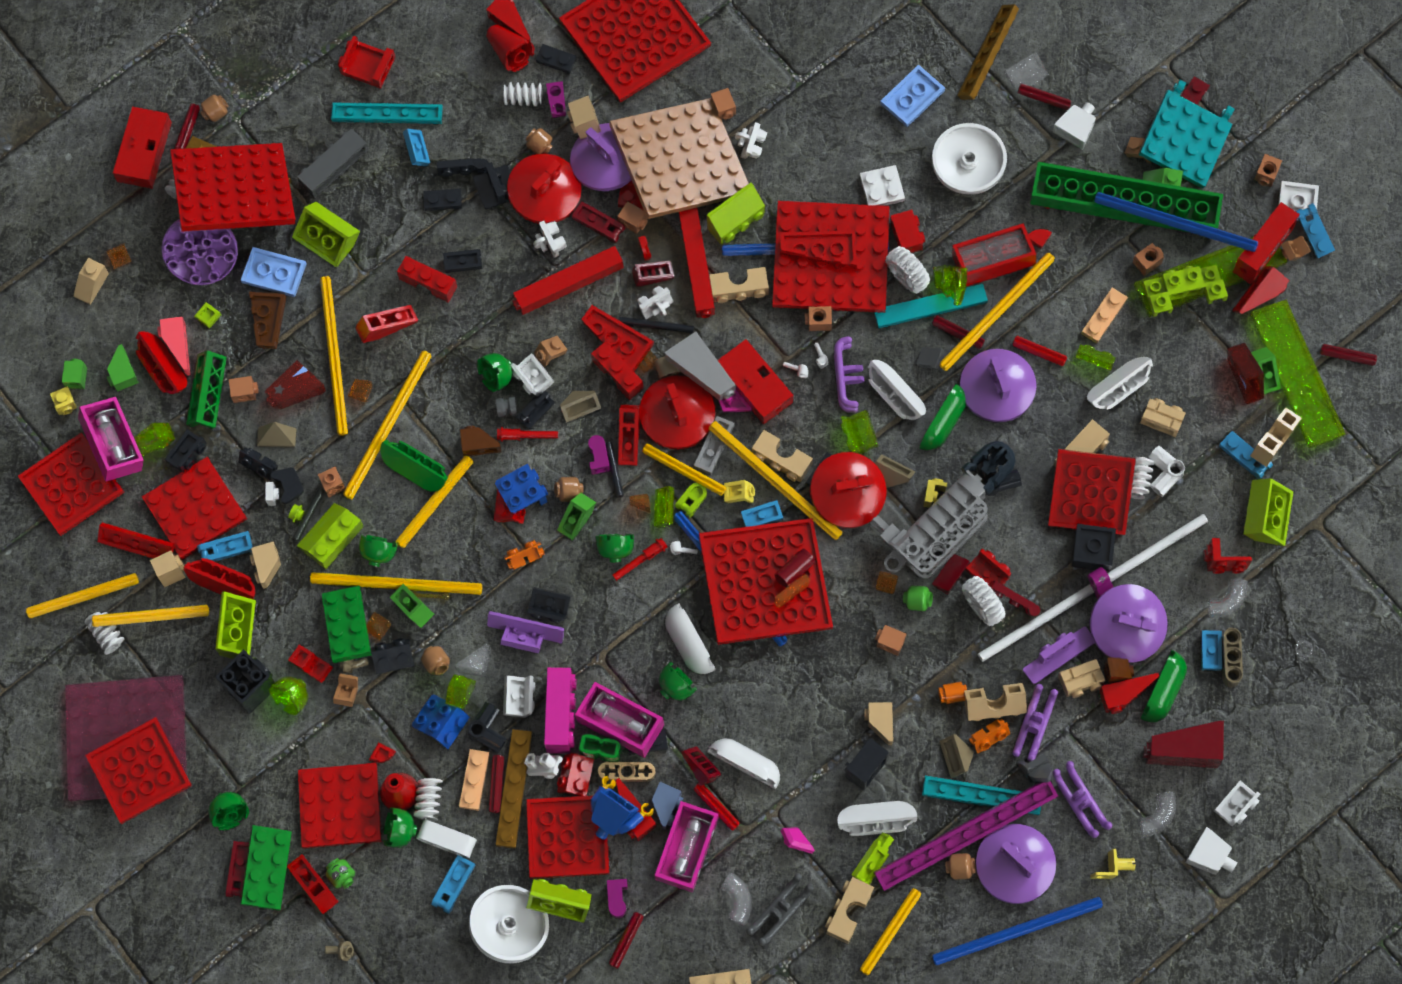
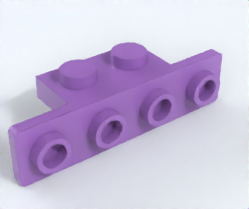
[487,611,564,653]
[1023,626,1095,685]

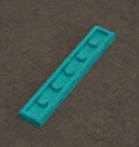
[331,103,443,124]
[874,284,988,329]
[922,775,1041,815]

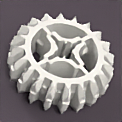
[886,246,930,294]
[962,576,1005,626]

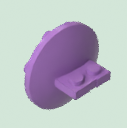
[570,123,631,191]
[162,219,238,285]
[960,349,1036,422]
[1090,584,1167,663]
[976,824,1056,904]

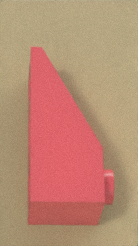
[157,316,191,376]

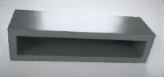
[297,128,369,198]

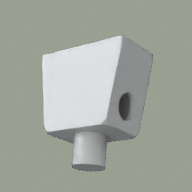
[1053,102,1096,150]
[1185,827,1238,875]

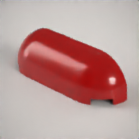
[136,331,187,394]
[183,558,255,599]

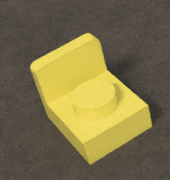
[50,386,77,415]
[923,478,947,508]
[724,480,755,503]

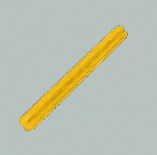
[396,456,473,548]
[26,573,139,618]
[92,605,209,627]

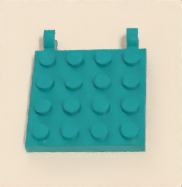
[1138,80,1234,189]

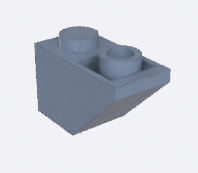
[652,782,684,830]

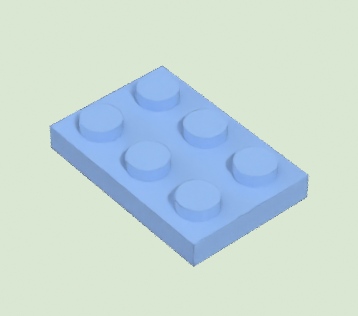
[880,65,945,127]
[241,247,307,297]

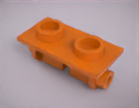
[503,540,545,570]
[969,719,1010,754]

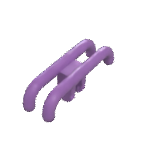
[834,336,864,413]
[1012,684,1058,762]
[1052,761,1112,838]

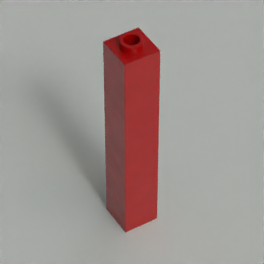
[679,207,715,318]
[512,246,624,315]

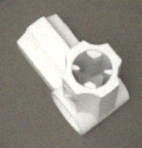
[1148,446,1185,497]

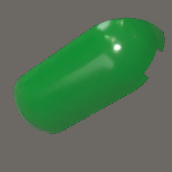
[919,384,966,451]
[380,440,448,491]
[1140,650,1187,722]

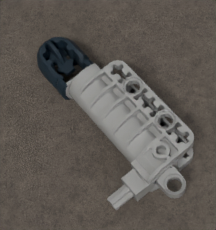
[870,441,1016,580]

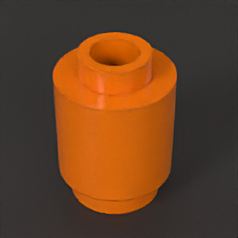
[938,682,967,704]

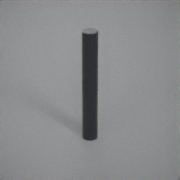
[605,442,624,498]

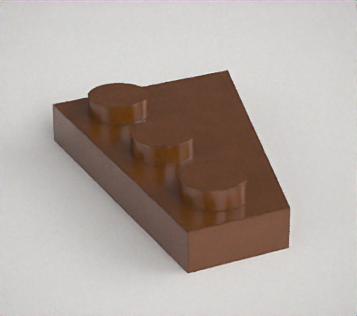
[249,292,286,349]

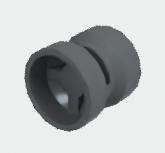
[496,396,517,417]

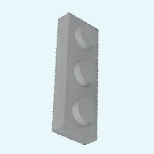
[694,416,734,475]

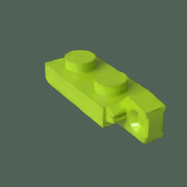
[851,832,894,884]

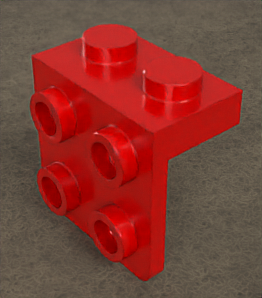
[1203,538,1252,574]

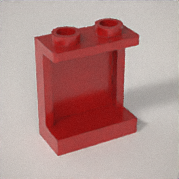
[338,36,396,89]

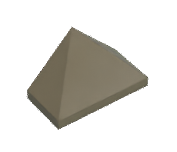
[560,391,601,423]
[257,422,297,448]
[875,454,915,488]
[939,734,974,778]

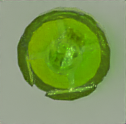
[269,676,308,716]

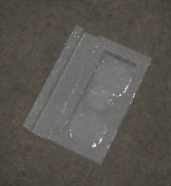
[1004,52,1049,94]

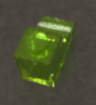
[134,423,175,457]
[445,674,476,709]

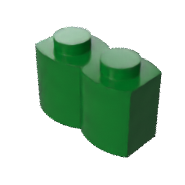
[579,734,622,762]

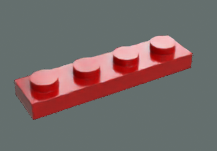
[97,522,174,559]

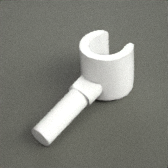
[814,342,828,369]
[783,362,808,378]
[670,541,698,555]

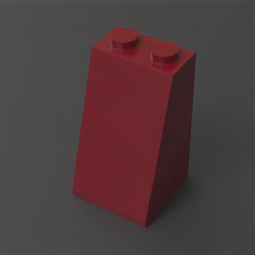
[1143,721,1224,768]

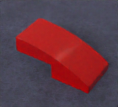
[288,644,333,683]

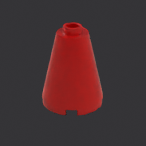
[486,24,535,72]
[380,773,419,811]

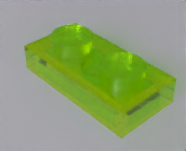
[1076,344,1116,370]
[654,486,674,528]

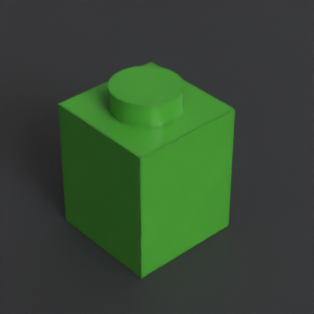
[62,359,87,389]

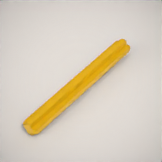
[642,444,726,496]
[860,888,921,975]

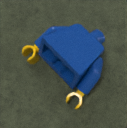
[591,776,654,839]

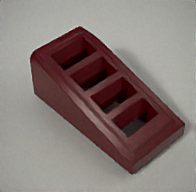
[632,261,674,287]
[681,746,721,786]

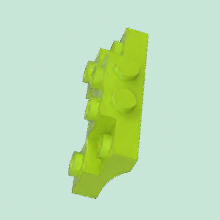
[1142,265,1228,317]

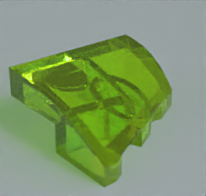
[933,265,967,306]

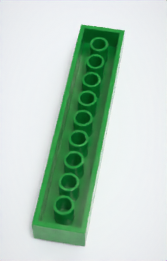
[1030,162,1223,233]

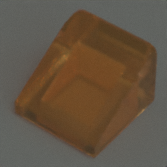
[107,243,132,269]
[348,379,373,402]
[629,494,651,513]
[876,571,898,594]
[367,612,391,641]

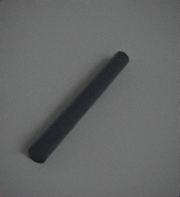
[619,316,694,333]

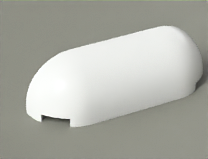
[1087,357,1153,409]
[868,360,926,420]
[665,603,715,674]
[707,738,780,789]
[838,801,917,836]

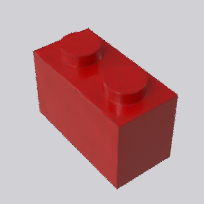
[890,210,925,253]

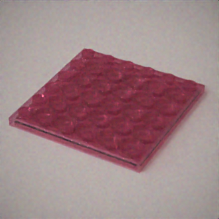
[65,675,187,801]

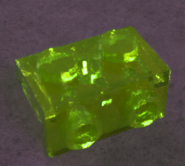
[841,410,879,454]

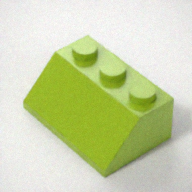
[707,182,765,245]
[292,202,360,267]
[1244,478,1293,546]
[297,503,364,569]
[215,592,256,659]
[526,879,592,923]

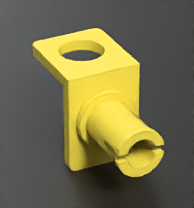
[1090,849,1136,879]

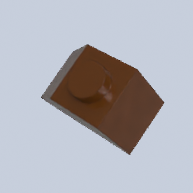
[460,426,502,456]
[1103,657,1134,685]

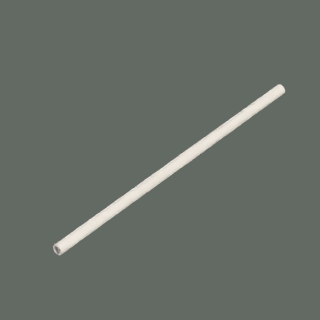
[978,514,1208,662]

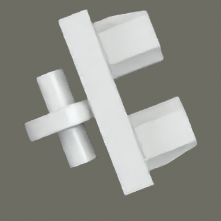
[735,122,767,159]
[533,221,567,258]
[637,286,674,320]
[524,753,563,779]

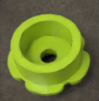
[288,504,305,522]

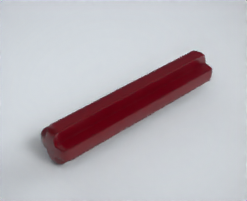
[1018,84,1071,110]
[174,103,200,149]
[932,315,985,349]
[1320,344,1377,366]
[489,755,504,813]
[609,912,643,969]

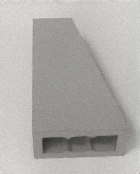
[665,332,736,401]

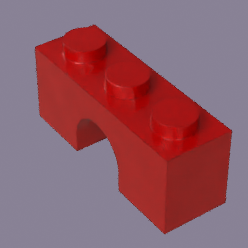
[397,256,457,303]
[591,342,644,401]

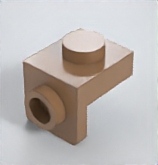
[1125,137,1152,164]
[1281,236,1311,261]
[534,336,568,367]
[333,674,358,707]

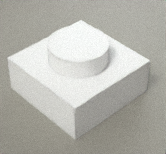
[266,482,279,506]

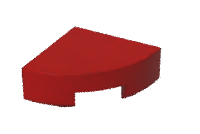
[1028,229,1052,249]
[638,235,651,261]
[369,742,396,763]

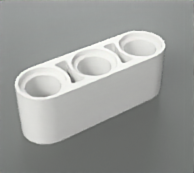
[416,820,477,859]

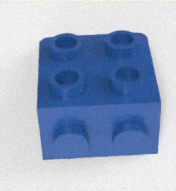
[495,464,548,514]
[412,695,470,749]

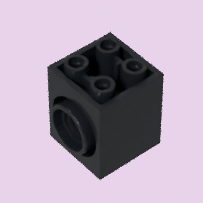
[215,649,277,714]

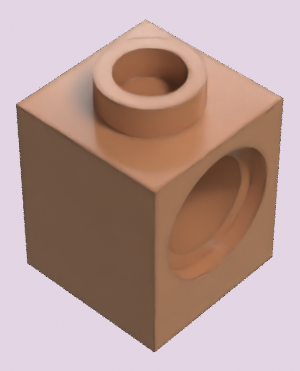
[711,88,736,120]
[1254,154,1282,187]
[618,201,648,234]
[1133,243,1164,276]
[805,306,832,331]
[229,376,259,403]
[318,467,345,498]
[875,625,906,656]

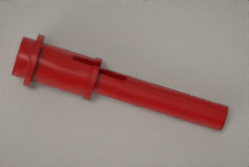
[497,427,558,442]
[612,538,667,581]

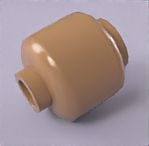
[200,95,229,122]
[525,128,553,154]
[554,477,583,502]
[421,646,450,675]
[945,853,976,880]

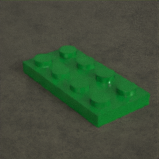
[322,586,372,663]
[240,825,292,911]

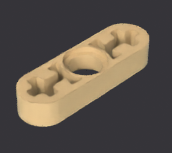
[598,762,656,782]

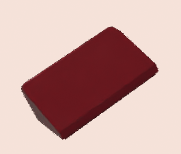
[932,554,970,595]

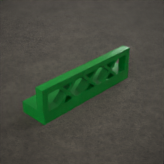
[186,350,227,429]

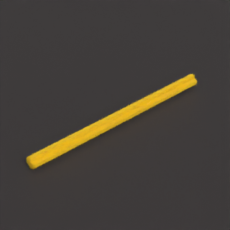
[939,253,1055,371]
[320,276,348,436]
[343,351,431,499]
[709,421,843,540]
[310,572,483,595]

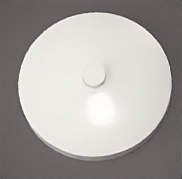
[932,123,1007,194]
[469,885,549,963]

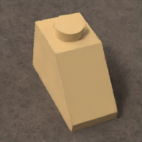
[74,258,109,305]
[864,702,893,745]

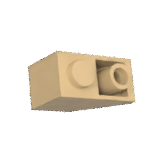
[250,542,281,589]

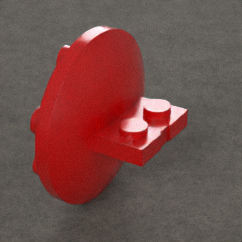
[507,154,582,224]
[640,376,715,449]
[810,452,887,528]

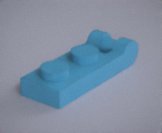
[1296,203,1335,259]
[1219,431,1273,479]
[197,531,253,562]
[431,855,475,914]

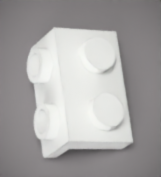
[511,353,554,397]
[503,676,535,718]
[1214,781,1260,826]

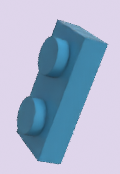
[403,129,430,166]
[741,500,783,527]
[1201,630,1222,671]

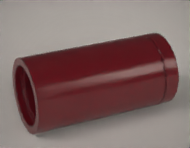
[774,549,816,588]

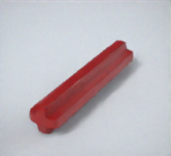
[1013,336,1067,366]
[694,783,739,830]

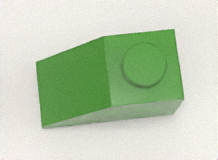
[1142,168,1183,187]
[107,344,139,392]
[1249,347,1281,395]
[557,493,597,540]
[390,584,434,628]

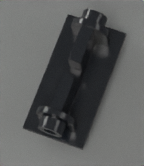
[516,391,555,429]
[238,447,278,480]

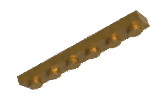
[957,4,1019,100]
[496,729,532,849]

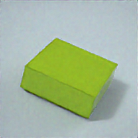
[194,302,221,329]

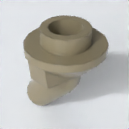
[340,658,368,673]
[325,941,354,961]

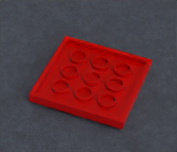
[18,432,125,536]
[1048,449,1136,535]
[142,457,247,560]
[85,717,192,824]
[298,763,382,849]
[526,796,610,879]

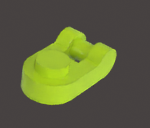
[675,482,707,518]

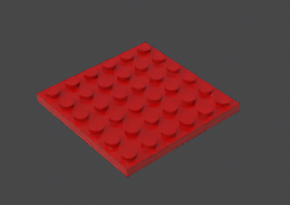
[559,0,711,103]
[170,143,296,232]
[772,201,890,313]
[699,518,833,645]

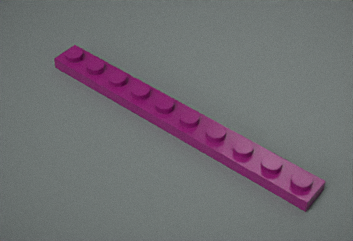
[874,781,1058,891]

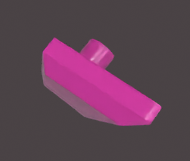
[718,389,752,412]
[780,827,815,854]

